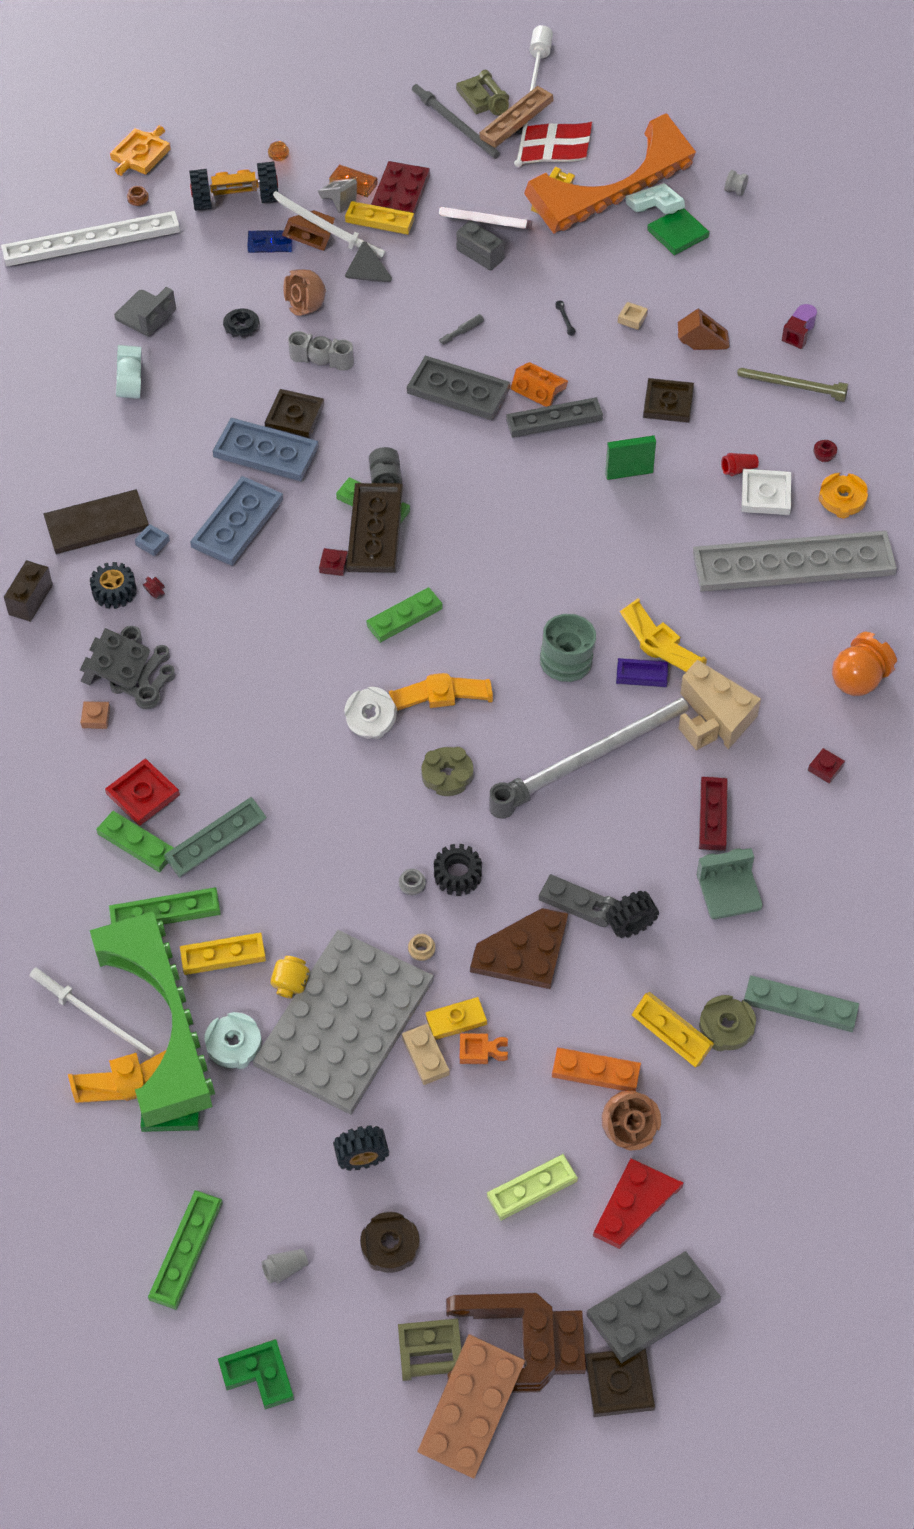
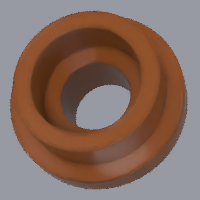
[127,186,149,206]

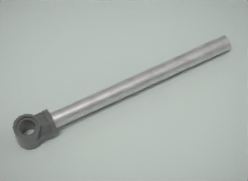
[489,697,688,819]

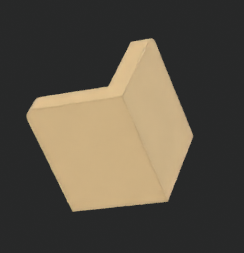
[679,713,720,751]

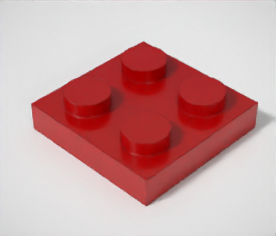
[105,758,180,826]

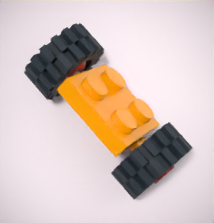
[189,161,279,211]

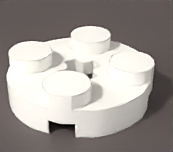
[344,687,397,739]

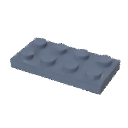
[212,417,319,482]
[190,476,283,566]

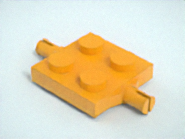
[110,125,171,176]

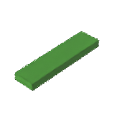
[109,887,221,925]
[148,1190,223,1310]

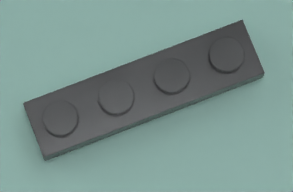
[506,397,603,438]

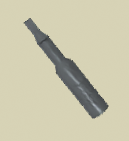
[439,314,484,345]

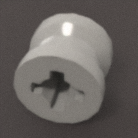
[724,170,749,196]

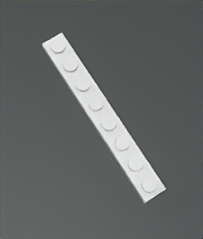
[1,211,180,267]

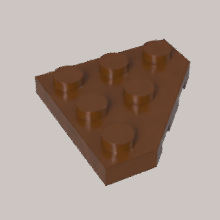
[470,908,568,989]

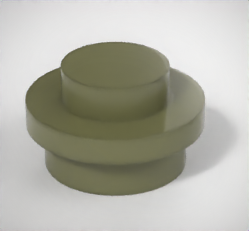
[488,93,509,116]

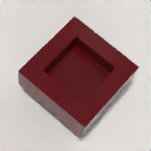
[319,548,348,576]
[808,748,845,784]

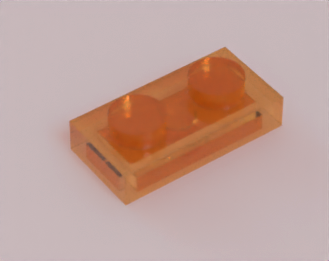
[329,164,378,198]

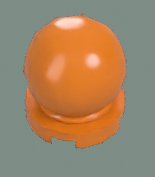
[832,631,897,697]

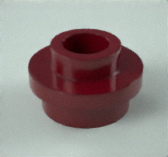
[813,440,838,462]
[142,577,165,599]

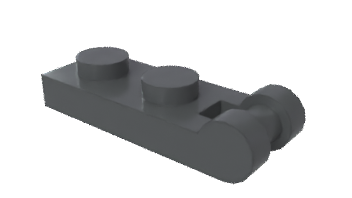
[539,874,617,927]

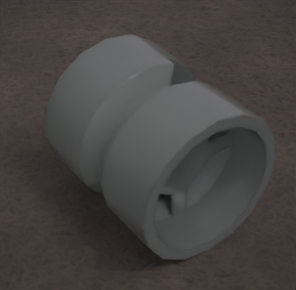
[369,447,402,484]

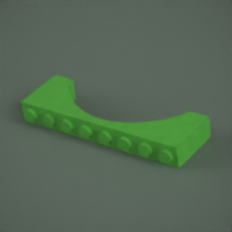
[89,912,215,1128]

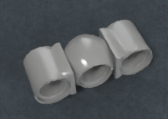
[288,331,354,371]

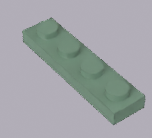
[164,797,267,878]
[744,975,859,1032]

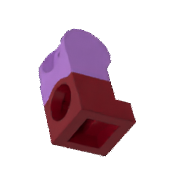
[781,304,817,349]

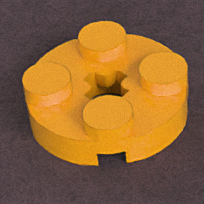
[818,473,868,519]

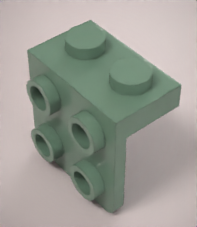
[696,848,763,919]

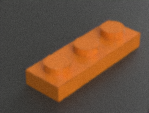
[552,1047,641,1091]

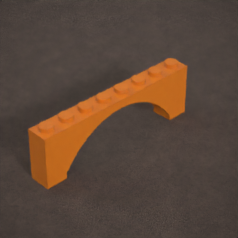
[524,113,696,234]

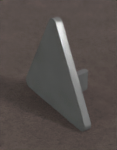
[345,242,392,282]

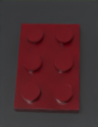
[371,161,430,215]

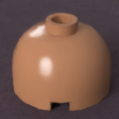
[283,269,326,316]
[601,1091,661,1151]

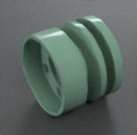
[540,614,596,682]

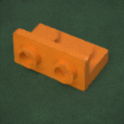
[511,362,568,407]

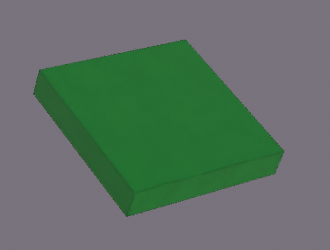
[647,208,710,256]
[605,435,656,480]

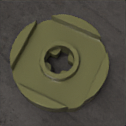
[421,747,473,796]
[699,995,756,1051]

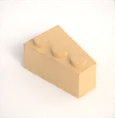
[680,660,761,750]

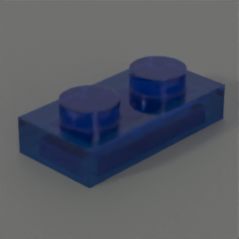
[247,230,293,253]

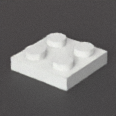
[741,469,791,515]

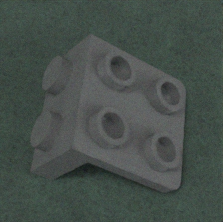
[114,287,176,337]
[80,628,150,689]

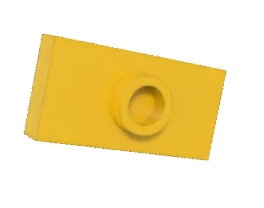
[425,997,487,1040]

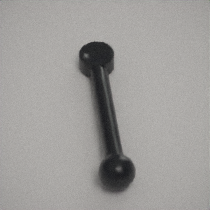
[555,300,576,336]

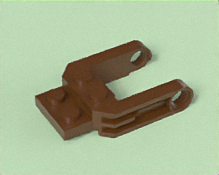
[446,1293,586,1393]

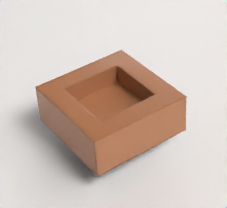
[80,701,110,729]

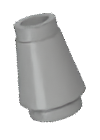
[261,1249,308,1284]

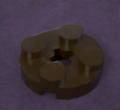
[360,1212,420,1273]

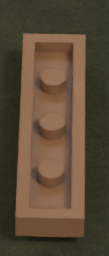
[479,86,554,148]

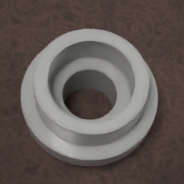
[399,869,426,895]

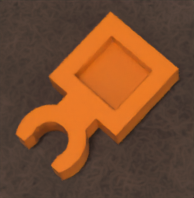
[460,1033,508,1064]

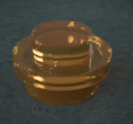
[268,141,289,161]

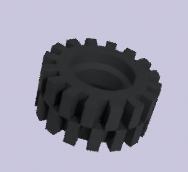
[434,844,482,896]
[606,891,659,938]

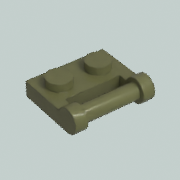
[456,69,509,115]
[398,1318,461,1381]

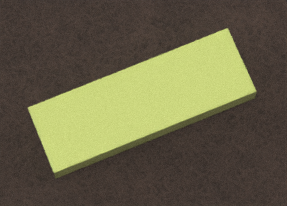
[487,1154,578,1221]

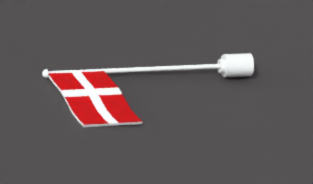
[514,25,592,167]

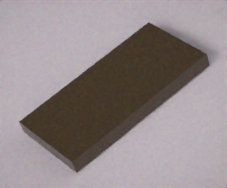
[346,483,404,573]
[43,489,149,554]

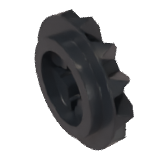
[223,308,260,339]

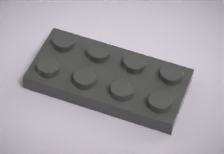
[407,355,510,420]
[587,1251,721,1363]

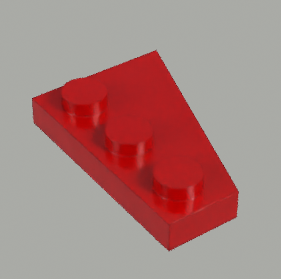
[593,1158,684,1249]

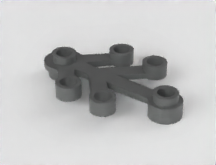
[110,626,175,709]

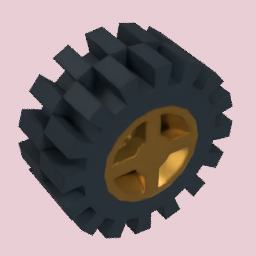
[90,562,137,609]
[333,1125,389,1171]

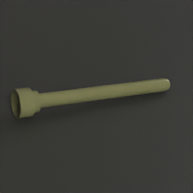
[737,368,849,402]

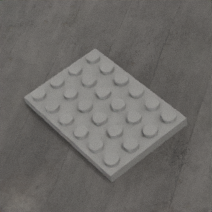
[253,930,434,1115]

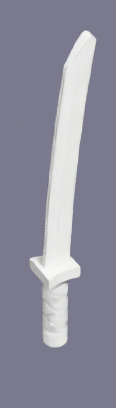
[273,191,385,259]
[30,967,155,1057]

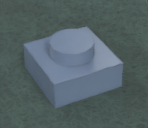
[134,524,170,557]

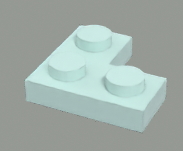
[626,183,685,214]

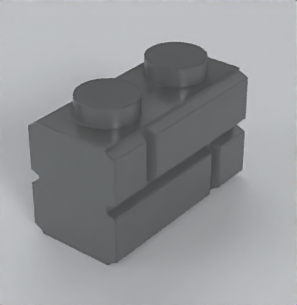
[456,221,505,270]

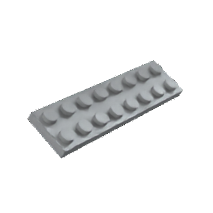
[693,531,897,592]

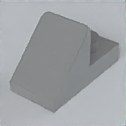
[318,179,357,213]

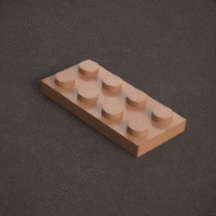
[417,1334,525,1479]

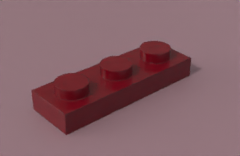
[699,776,728,851]

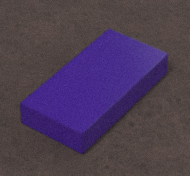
[616,658,668,687]

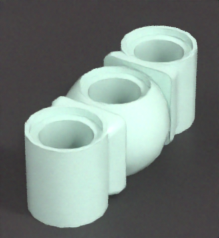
[116,345,141,399]

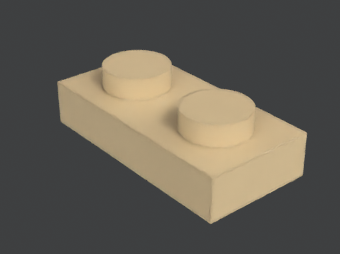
[402,1023,450,1085]

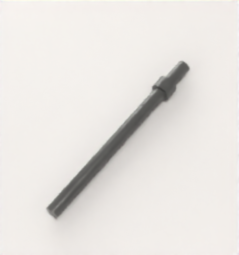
[412,84,500,159]

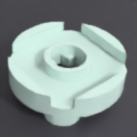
[205,1012,262,1069]

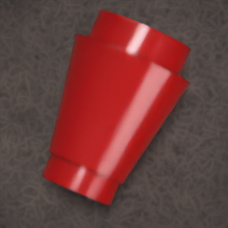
[721,453,759,476]

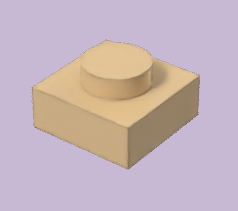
[618,302,648,330]

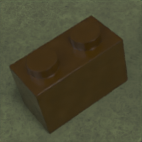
[4,560,53,622]

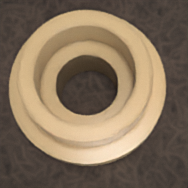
[408,934,435,961]

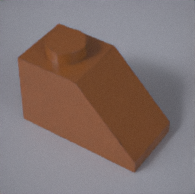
[282,210,335,251]
[677,308,730,350]

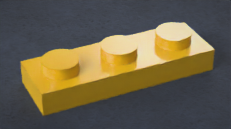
[345,201,414,235]
[180,932,266,975]
[632,992,714,1068]

